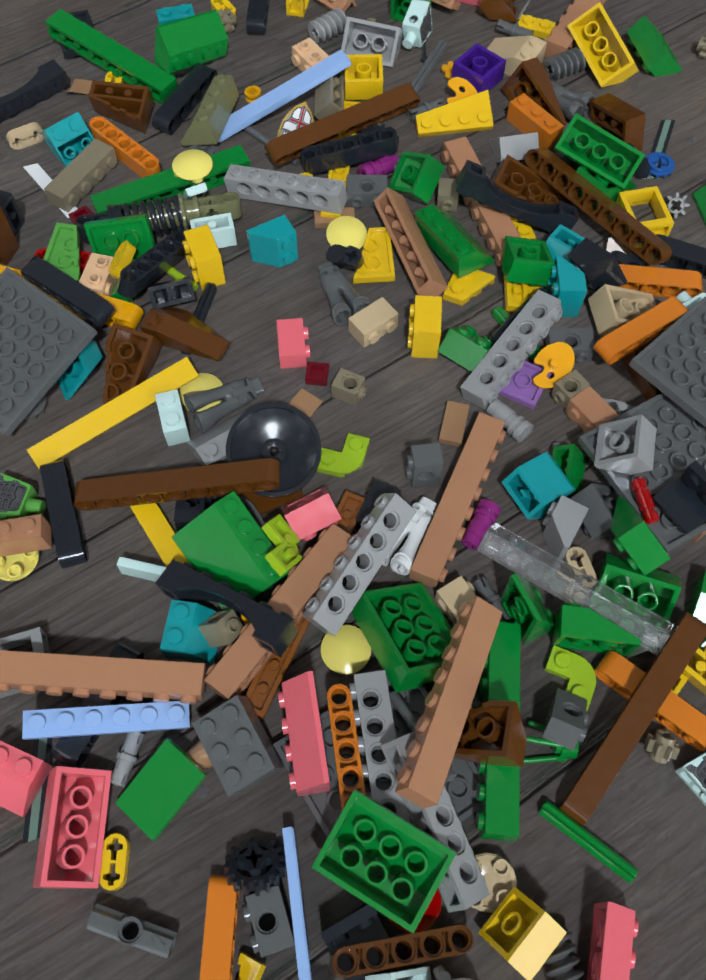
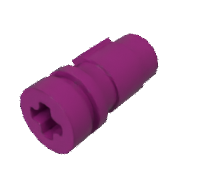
[357,154,398,175]
[461,499,501,550]

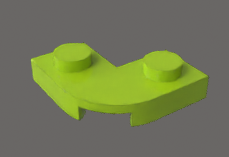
[317,433,370,477]
[262,514,302,577]
[544,645,596,711]

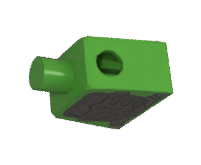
[0,473,46,521]

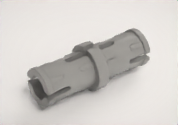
[110,732,145,788]

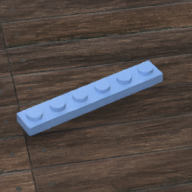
[22,701,190,740]

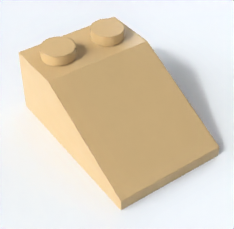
[487,35,547,76]
[588,284,656,336]

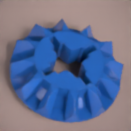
[646,152,675,179]

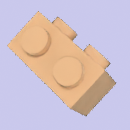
[291,37,329,72]
[79,253,117,296]

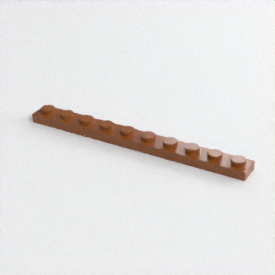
[245,491,366,720]

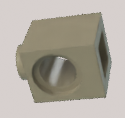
[437,178,459,211]
[331,368,367,406]
[551,369,591,410]
[198,609,243,648]

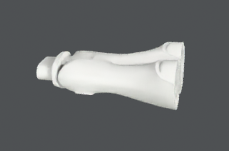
[371,497,438,576]

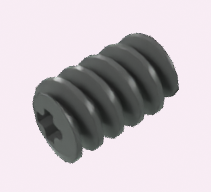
[543,48,586,81]
[544,931,584,980]

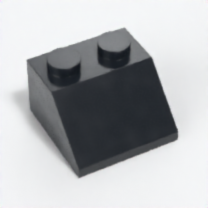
[567,238,628,291]

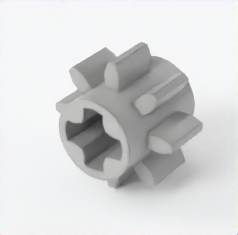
[666,192,691,218]

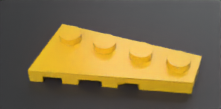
[415,90,494,137]

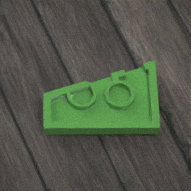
[43,222,81,282]

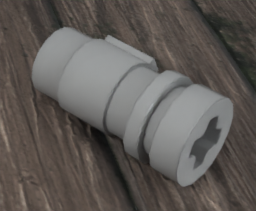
[486,399,534,443]

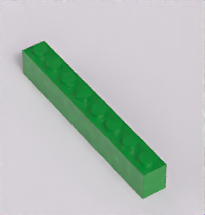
[45,9,177,104]
[90,145,251,214]
[475,622,521,842]

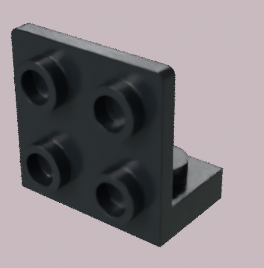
[652,460,706,535]
[320,904,399,980]

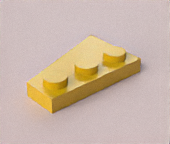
[353,227,395,284]

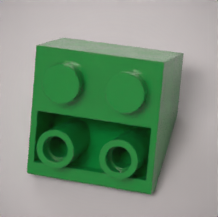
[438,325,494,372]

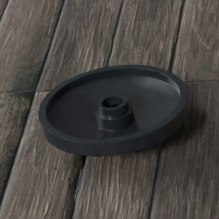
[226,403,321,498]

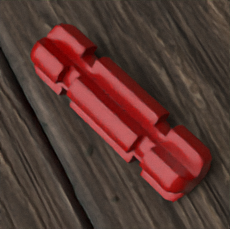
[631,477,659,524]

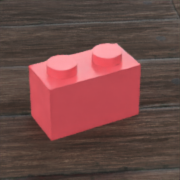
[277,318,310,369]

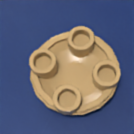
[471,853,517,913]

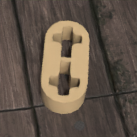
[6,122,44,150]
[564,547,597,593]

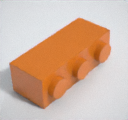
[506,93,564,150]

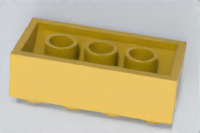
[567,2,639,87]

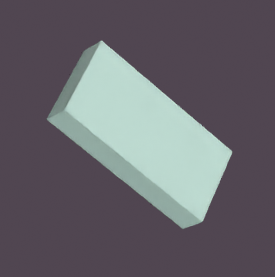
[183,182,208,200]
[117,557,166,582]

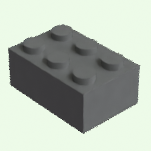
[192,695,284,797]

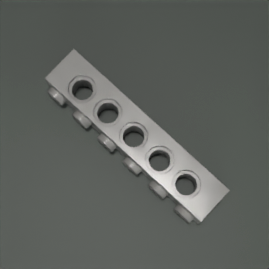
[224,164,347,214]
[460,290,563,410]
[302,493,416,636]
[349,670,410,823]
[381,730,490,913]

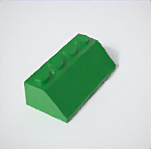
[155,9,228,74]
[554,113,645,190]
[415,204,495,278]

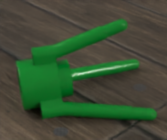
[523,721,579,764]

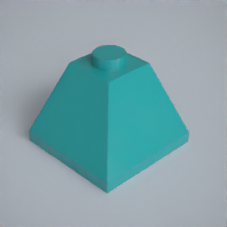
[57,340,102,400]

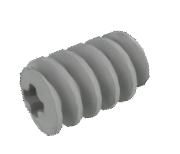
[308,8,347,44]

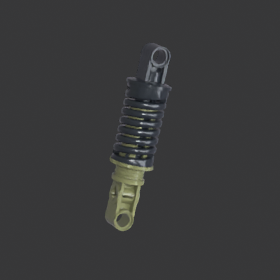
[76,192,242,243]

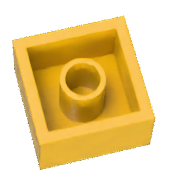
[344,54,383,100]
[182,225,226,290]
[407,295,442,359]
[478,887,567,980]

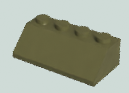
[180,74,239,146]

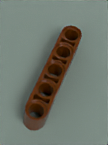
[329,925,474,978]

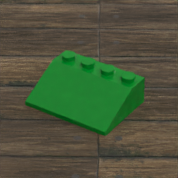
[172,491,290,613]
[351,582,452,693]
[311,789,457,933]

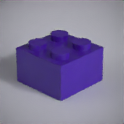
[452,43,506,93]

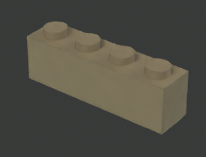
[44,138,118,212]

